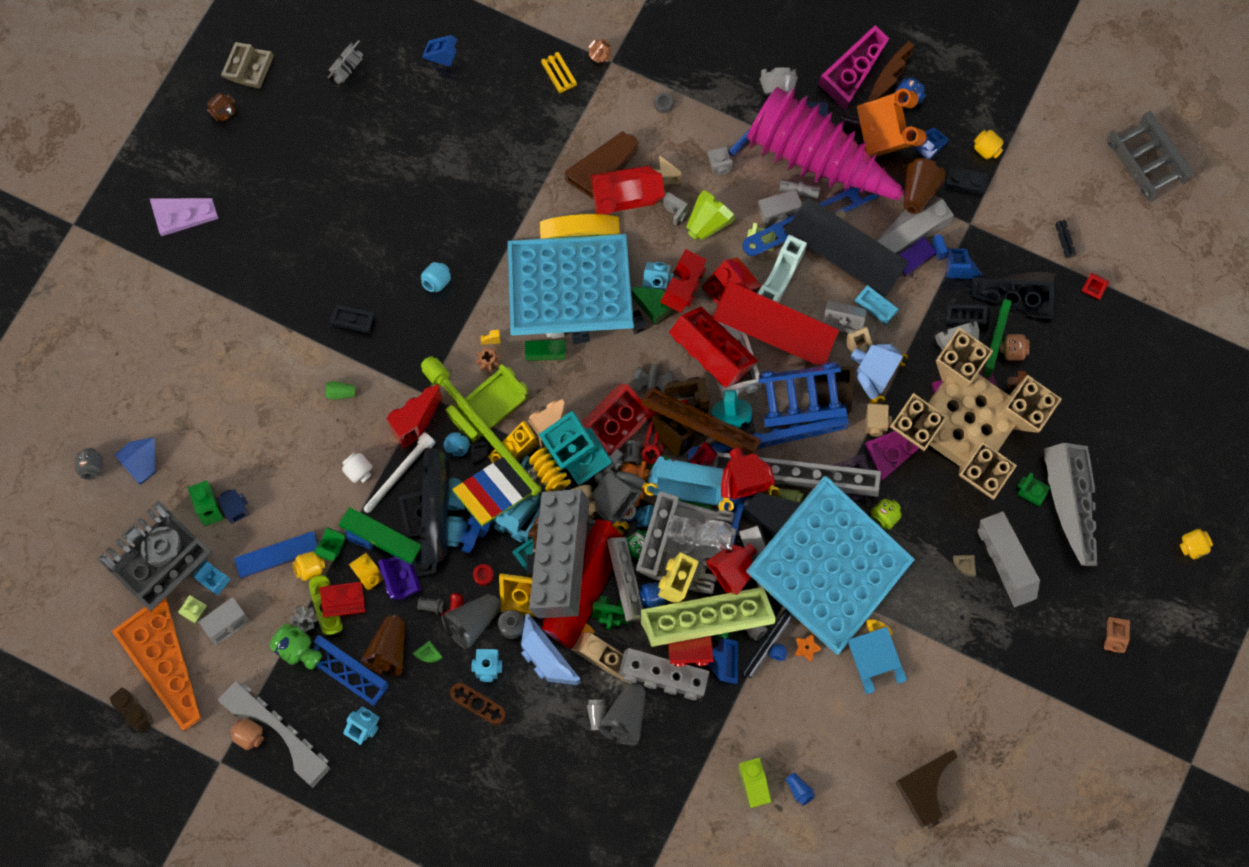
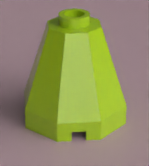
[686,190,736,241]

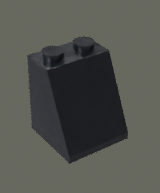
[743,492,801,541]

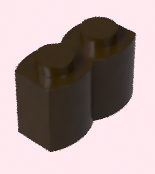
[110,687,154,733]

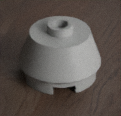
[759,68,798,95]

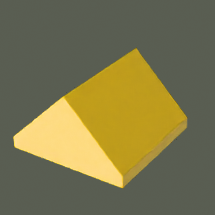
[499,573,537,617]

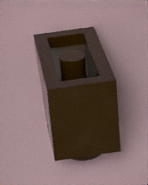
[652,413,696,457]

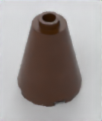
[903,158,946,214]
[361,615,405,676]

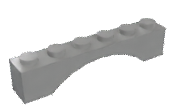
[218,681,330,788]

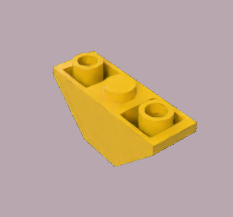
[488,421,537,463]

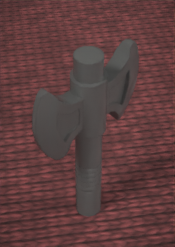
[634,364,673,425]

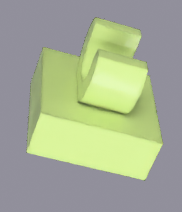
[178,595,208,625]

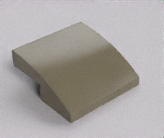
[221,42,274,88]

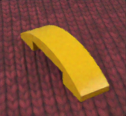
[540,214,620,239]

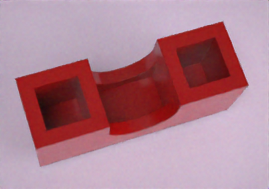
[660,249,707,313]

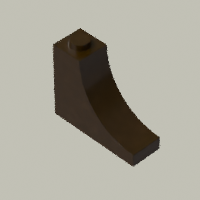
[895,749,958,829]

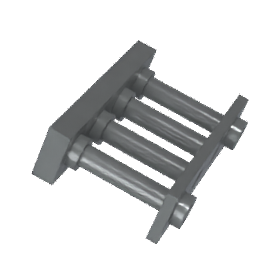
[1107,111,1194,202]

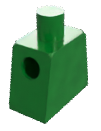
[188,480,224,527]

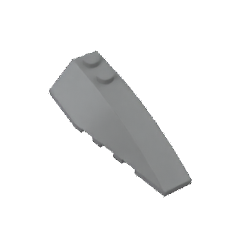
[1044,443,1097,566]

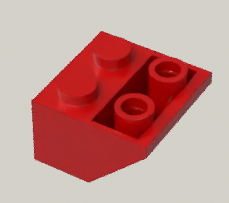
[702,257,762,305]

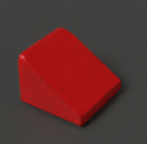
[1082,272,1110,300]

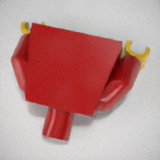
[718,448,780,511]

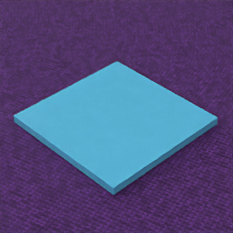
[508,234,634,336]
[746,476,915,655]

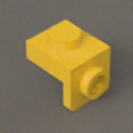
[349,553,384,590]

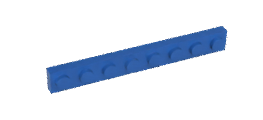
[687,416,849,463]

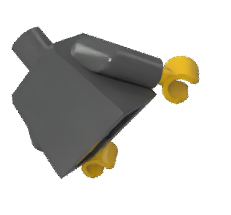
[593,471,658,535]

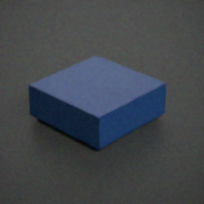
[931,234,948,261]

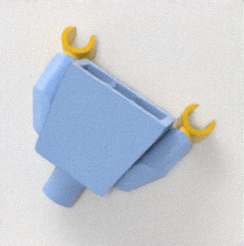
[850,344,908,404]

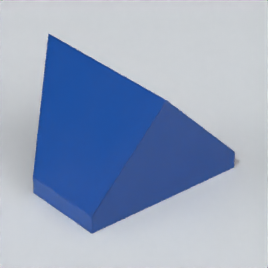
[947,248,984,279]
[114,437,156,485]

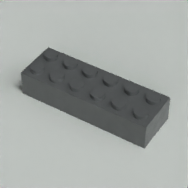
[529,489,590,618]

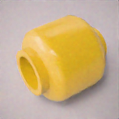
[974,130,1003,159]
[1179,529,1213,559]
[293,551,325,581]

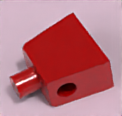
[706,543,757,595]

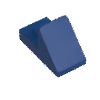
[422,35,457,66]
[915,127,949,160]

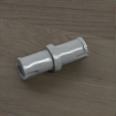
[779,179,820,199]

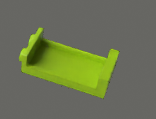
[445,364,529,443]

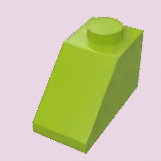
[738,757,771,809]

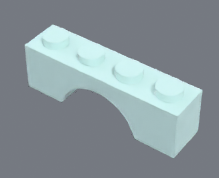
[758,235,807,303]

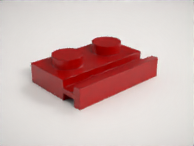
[319,582,366,618]

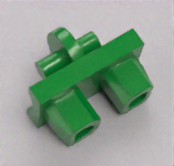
[592,595,630,630]

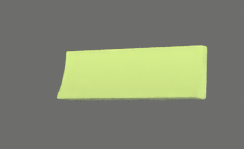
[641,587,775,647]

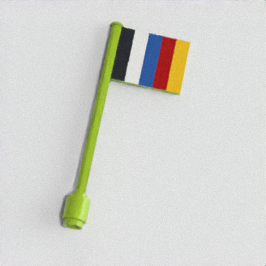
[421,356,542,526]

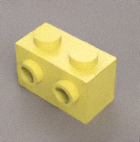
[658,552,699,603]

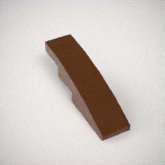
[867,41,914,102]

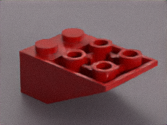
[386,384,443,449]
[668,636,713,667]

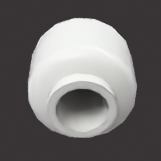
[342,453,373,483]

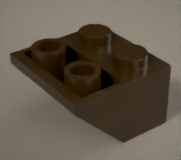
[813,365,854,413]

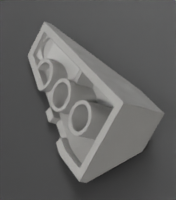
[877,195,954,254]

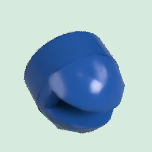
[769,644,787,661]

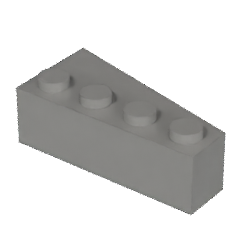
[978,512,1040,607]

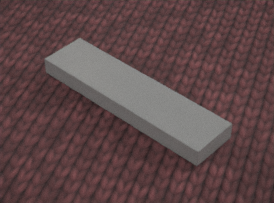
[607,537,643,621]

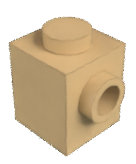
[865,404,892,437]

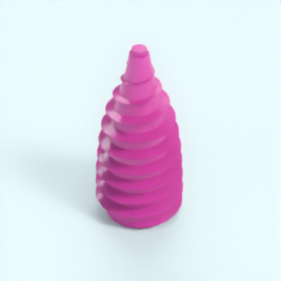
[747,86,905,201]

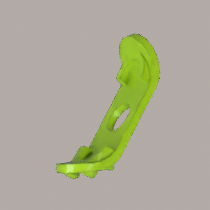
[309,575,343,635]

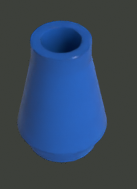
[785,773,815,806]

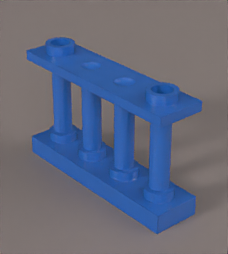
[758,362,847,427]

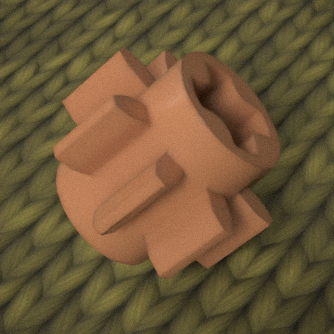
[588,39,612,63]
[475,347,501,373]

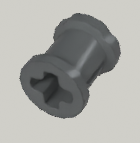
[624,440,643,465]

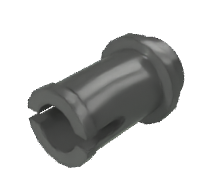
[417,597,445,615]

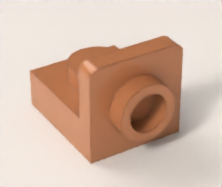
[1104,617,1130,653]

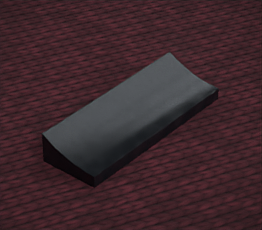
[784,197,909,298]

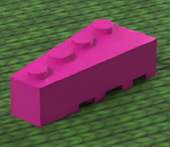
[818,25,889,110]

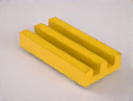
[541,52,577,94]

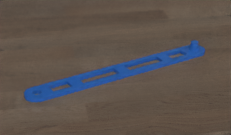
[742,187,881,256]

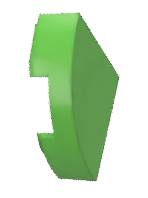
[413,641,442,663]

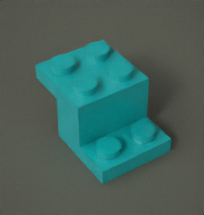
[538,411,614,486]

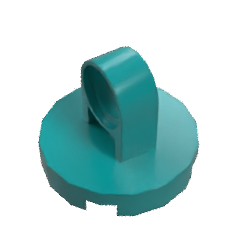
[711,390,752,428]

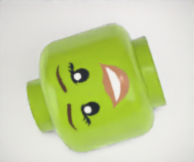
[871,499,902,530]

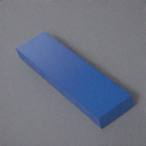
[234,531,318,579]

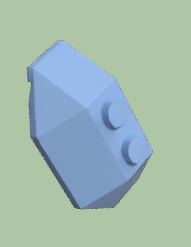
[521,613,581,685]

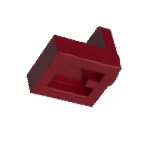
[690,442,718,466]

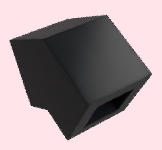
[632,310,646,335]

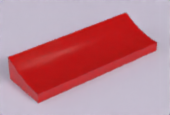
[712,281,839,365]
[541,519,624,650]

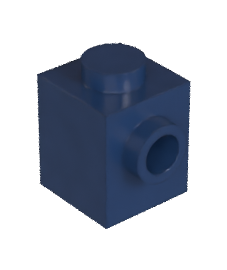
[217,489,250,525]

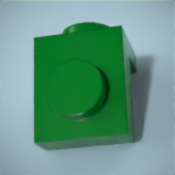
[314,527,346,561]

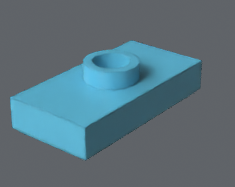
[854,285,899,326]

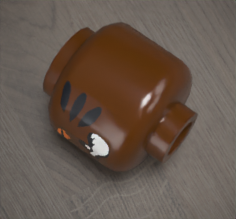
[207,92,236,122]

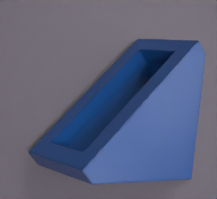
[708,638,738,684]

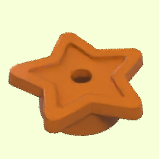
[795,635,821,662]

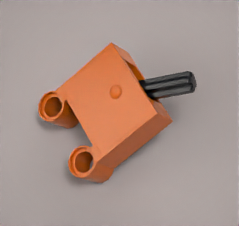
[840,88,926,157]

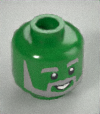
[626,530,647,561]

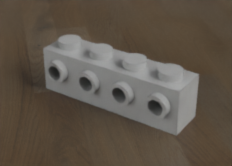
[618,648,710,700]

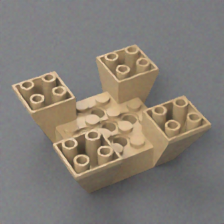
[890,327,1061,500]

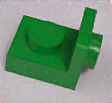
[1017,472,1050,506]

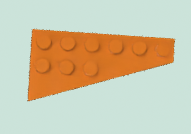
[112,598,202,732]

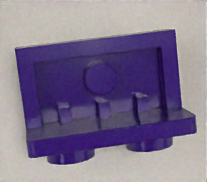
[378,556,422,600]

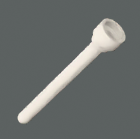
[364,432,436,513]

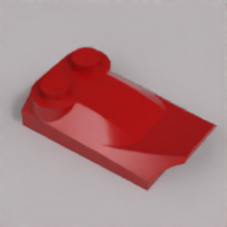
[590,165,665,215]

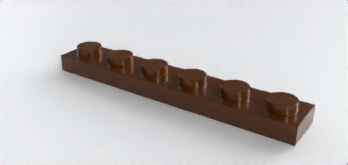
[641,387,761,455]

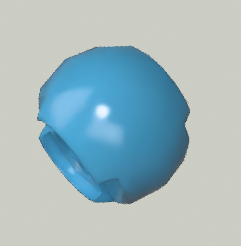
[444,432,470,456]

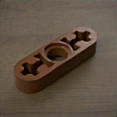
[450,683,506,725]

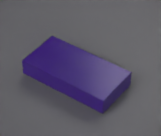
[899,237,936,277]

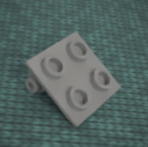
[328,40,363,84]

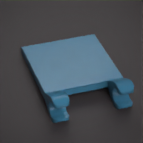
[847,627,907,694]

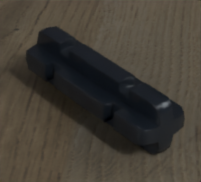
[1055,220,1076,258]

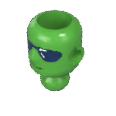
[269,623,322,669]

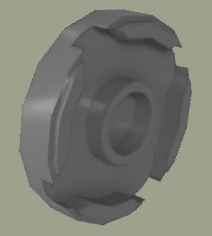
[141,526,183,567]

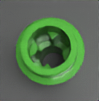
[326,380,355,400]

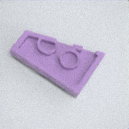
[150,198,218,236]

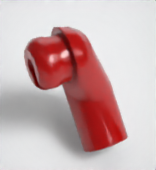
[441,593,464,616]

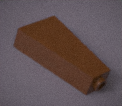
[564,131,638,200]

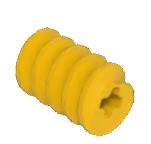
[529,447,571,492]

